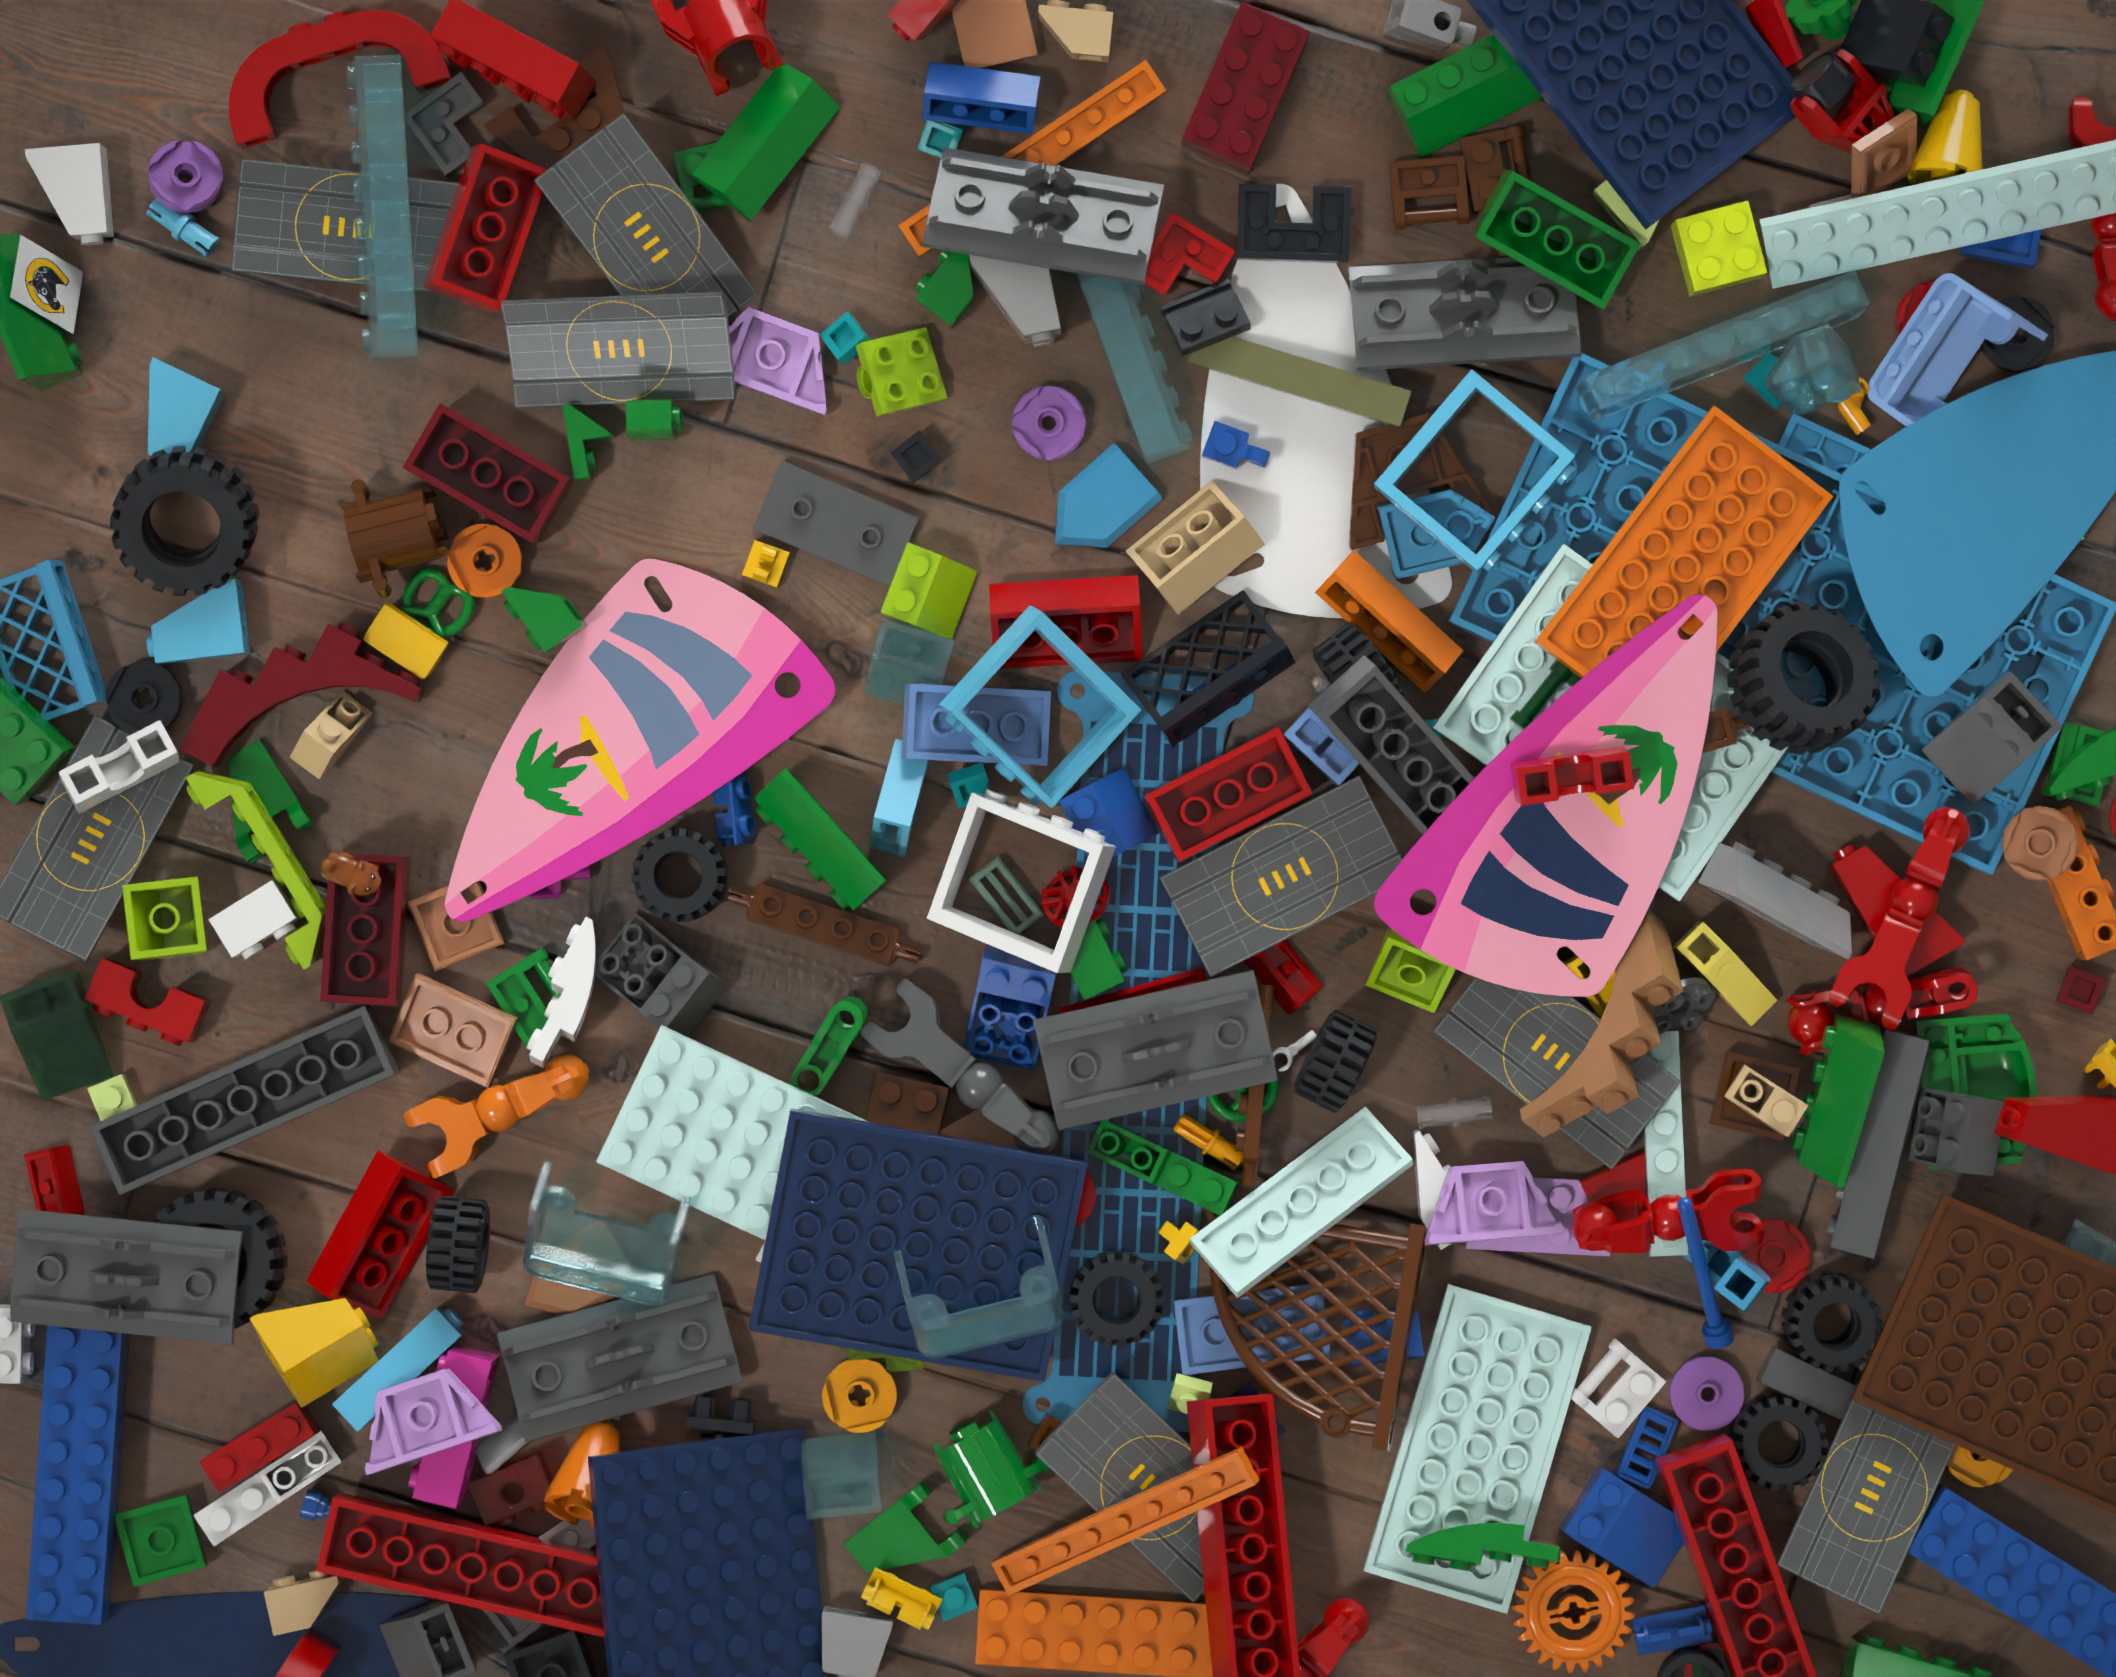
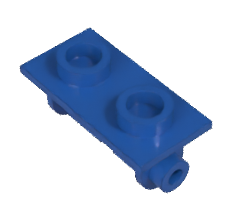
[713,770,756,847]
[1631,1605,1712,1656]

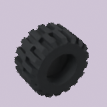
[1313,622,1405,697]
[631,828,728,922]
[1294,1009,1377,1113]
[426,1196,490,1293]
[1070,1250,1164,1347]
[1781,1272,1883,1372]
[1729,1393,1828,1491]

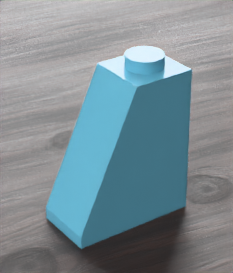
[148,357,226,456]
[147,578,250,665]
[869,739,929,857]

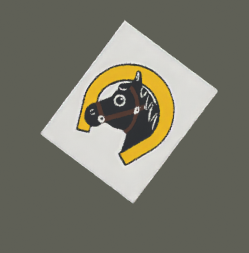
[10,235,83,334]

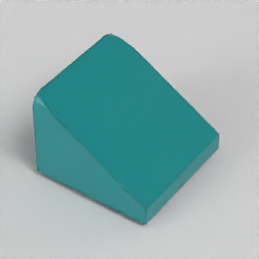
[917,120,966,158]
[1744,353,1801,410]

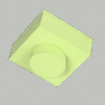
[87,1074,137,1121]
[1167,1373,1213,1414]

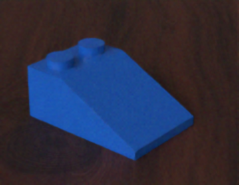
[1559,1464,1684,1588]

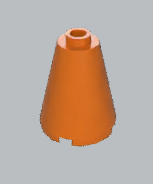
[544,1420,620,1528]

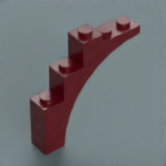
[179,621,425,767]

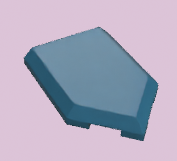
[1055,443,1163,548]
[1378,490,1496,580]

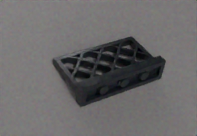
[1121,590,1296,747]

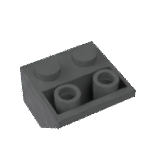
[1908,1087,2004,1176]
[379,1599,477,1677]

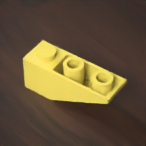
[1672,921,1778,1027]

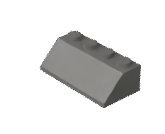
[1698,842,1852,960]

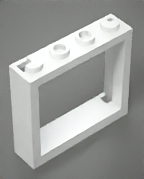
[927,788,1116,973]

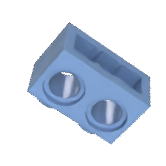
[1283,708,1359,786]

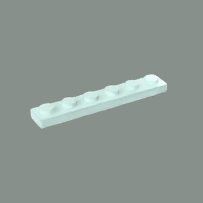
[1644,1031,1688,1257]

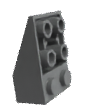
[1921,671,2063,805]
[595,912,728,1037]

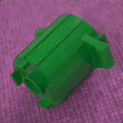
[932,1410,1050,1529]

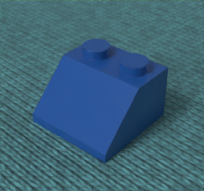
[1058,768,1158,858]

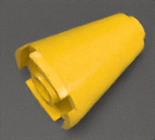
[1907,90,1983,185]

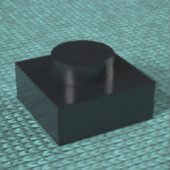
[890,430,943,483]

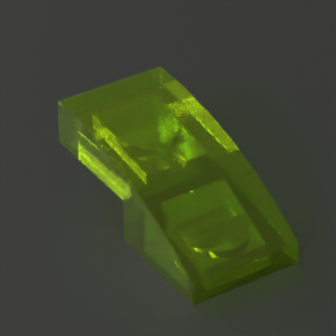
[847,1348,925,1372]

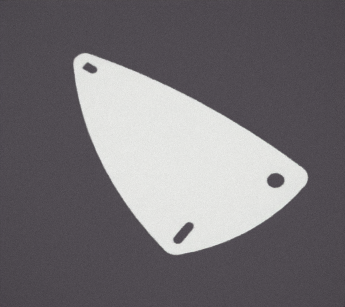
[1200,184,1452,618]

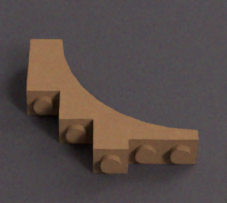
[1520,909,1683,1138]

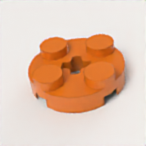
[447,523,523,599]

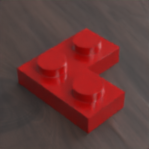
[1145,213,1235,297]

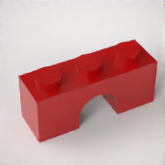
[1510,746,1634,806]
[84,958,211,1046]
[199,1402,321,1493]

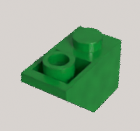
[915,250,974,329]
[501,587,588,652]
[1071,917,1128,1001]

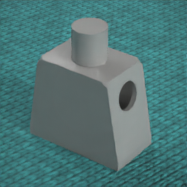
[1383,0,1476,50]
[822,1606,894,1677]

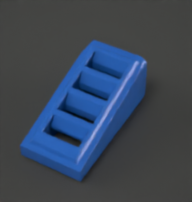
[1614,1405,1679,1490]

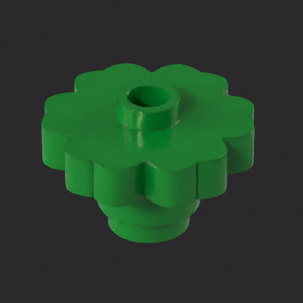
[1785,0,1860,40]

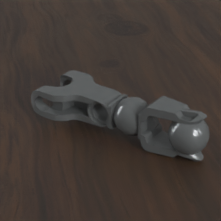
[860,978,1060,1154]

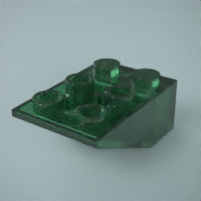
[0,971,114,1101]

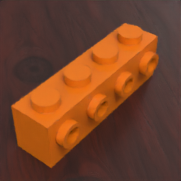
[1315,550,1464,693]
[2046,805,2116,961]

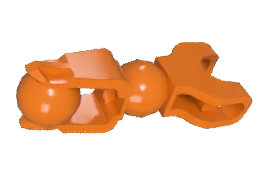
[403,1053,589,1178]

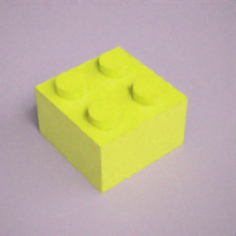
[1670,201,1767,297]

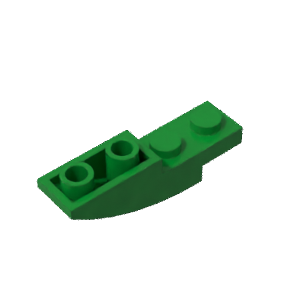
[2041,726,2116,801]
[1086,1120,1240,1216]
[1405,1523,1560,1572]

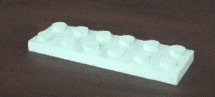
[1190,1106,1413,1298]

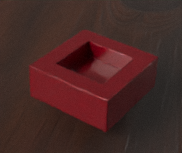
[2055,966,2106,1014]

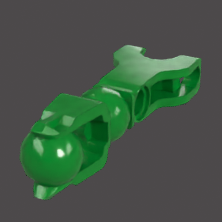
[787,996,869,1098]

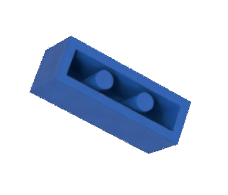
[922,62,1040,134]

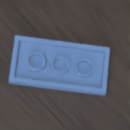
[901,683,1051,766]
[1173,1282,1331,1375]

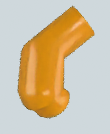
[1838,377,1872,435]

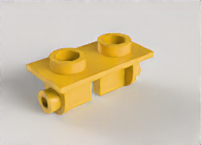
[861,1567,943,1630]

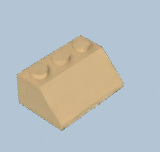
[1126,481,1265,615]

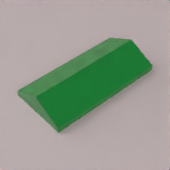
[691,61,840,222]

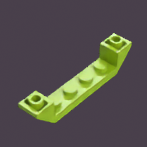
[186,770,326,970]

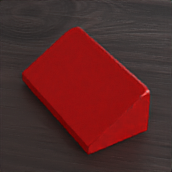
[1746,0,1804,69]
[1244,940,1324,1014]
[24,1145,85,1215]
[1579,1150,1647,1202]

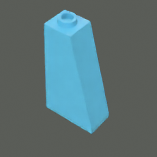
[332,1305,466,1432]

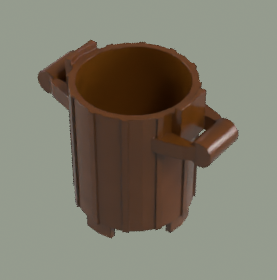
[340,479,450,598]

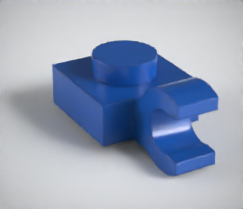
[1202,420,1270,470]

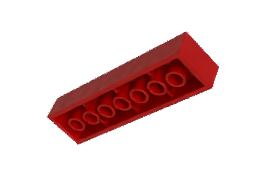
[1186,1393,1301,1677]
[1654,1434,1817,1677]
[316,1492,605,1638]

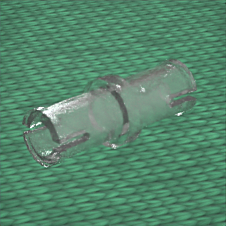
[828,163,883,240]
[1416,1096,1493,1130]

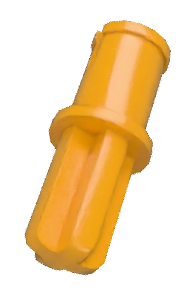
[1174,1114,1242,1171]

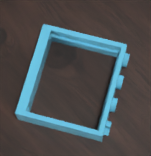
[1374,369,1576,574]
[939,605,1141,809]

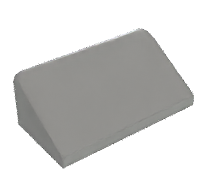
[476,1413,527,1475]

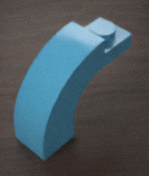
[1683,1240,1771,1312]

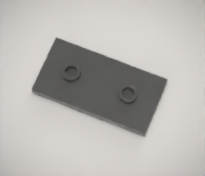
[753,461,919,587]

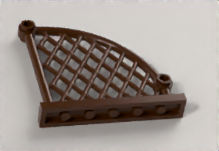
[1206,1202,1427,1452]

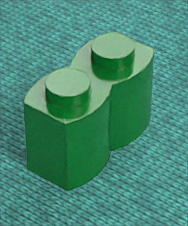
[626,399,684,441]

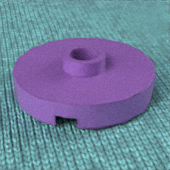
[148,140,223,213]
[1012,386,1086,461]
[1669,1356,1744,1431]

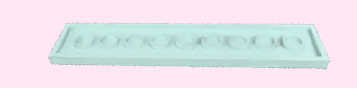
[1759,140,2116,289]

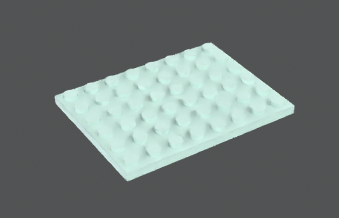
[1433,544,1788,901]

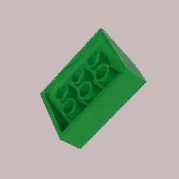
[0,233,84,391]

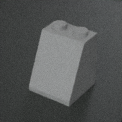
[969,255,1061,348]

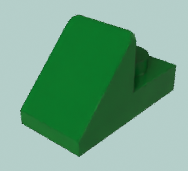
[562,404,615,482]

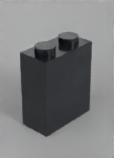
[1840,0,1954,87]

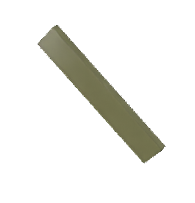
[1188,337,1412,428]

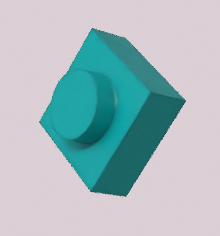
[820,311,871,365]
[947,763,992,809]
[930,1571,979,1622]

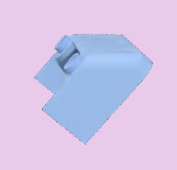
[1867,273,2048,427]

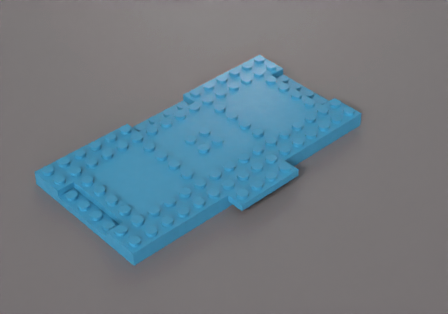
[1447,353,2116,875]

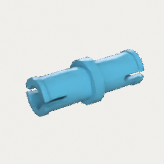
[146,198,221,258]

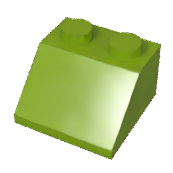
[881,542,978,641]
[122,877,207,960]
[1365,926,1456,1013]

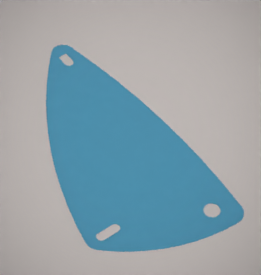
[1839,351,2116,697]

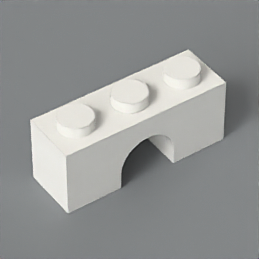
[59,720,180,814]

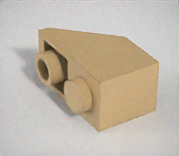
[1038,0,1113,63]
[290,691,373,780]
[1724,1065,1808,1137]
[264,1570,344,1636]

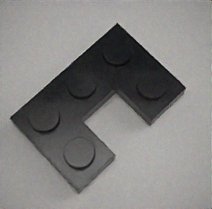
[1236,184,1351,263]

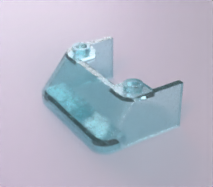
[523,1162,691,1306]
[894,1216,1063,1359]

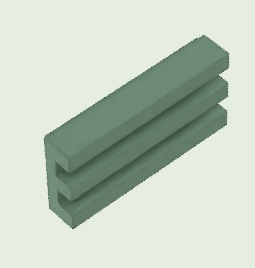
[969,856,1044,935]

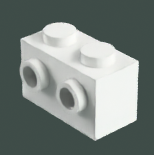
[208,880,301,960]
[0,1304,35,1384]

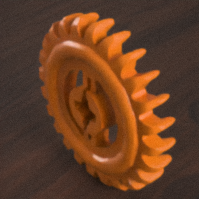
[1512,1549,1635,1673]

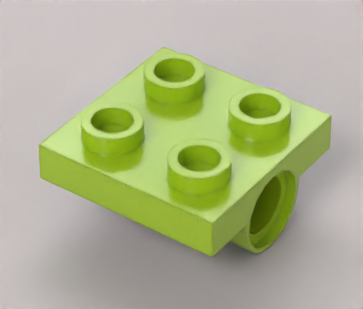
[856,327,948,417]

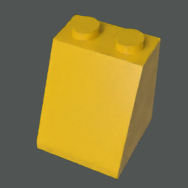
[249,1298,379,1408]

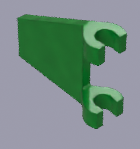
[228,739,315,864]
[843,1480,969,1573]

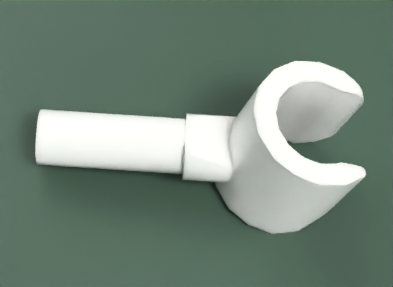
[1272,1030,1317,1071]

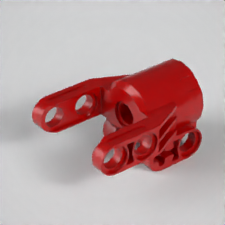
[650,0,784,97]

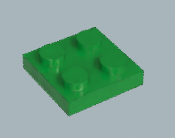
[114,1493,208,1587]

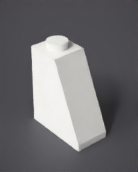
[25,143,114,245]

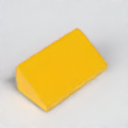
[363,601,449,680]

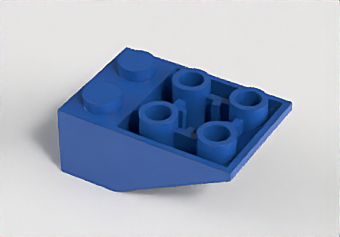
[964,944,1056,1071]

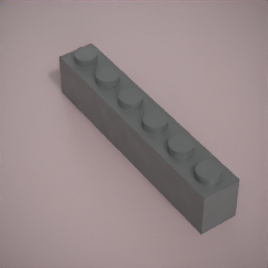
[1826,1029,1932,1259]

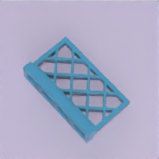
[0,560,106,721]

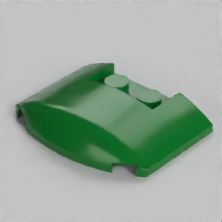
[1916,1014,2037,1170]

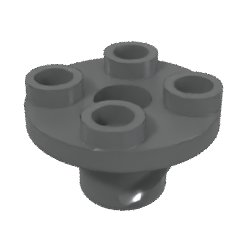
[1652,967,1716,1034]

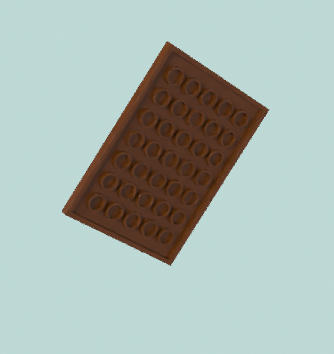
[1851,1192,2116,1514]

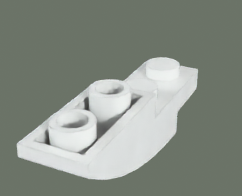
[527,917,596,1068]
[193,1431,341,1547]

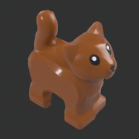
[321,852,381,896]

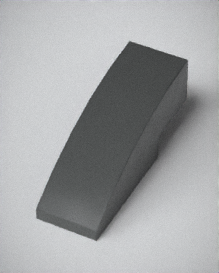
[1756,1346,1856,1420]

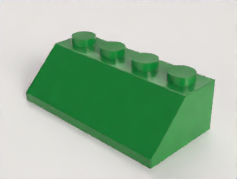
[1884,0,1985,128]
[1387,34,1542,159]
[1474,169,1641,310]
[754,768,888,910]
[1791,1014,1885,1188]
[1839,1634,1993,1677]

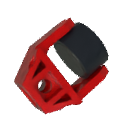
[1790,49,1895,153]

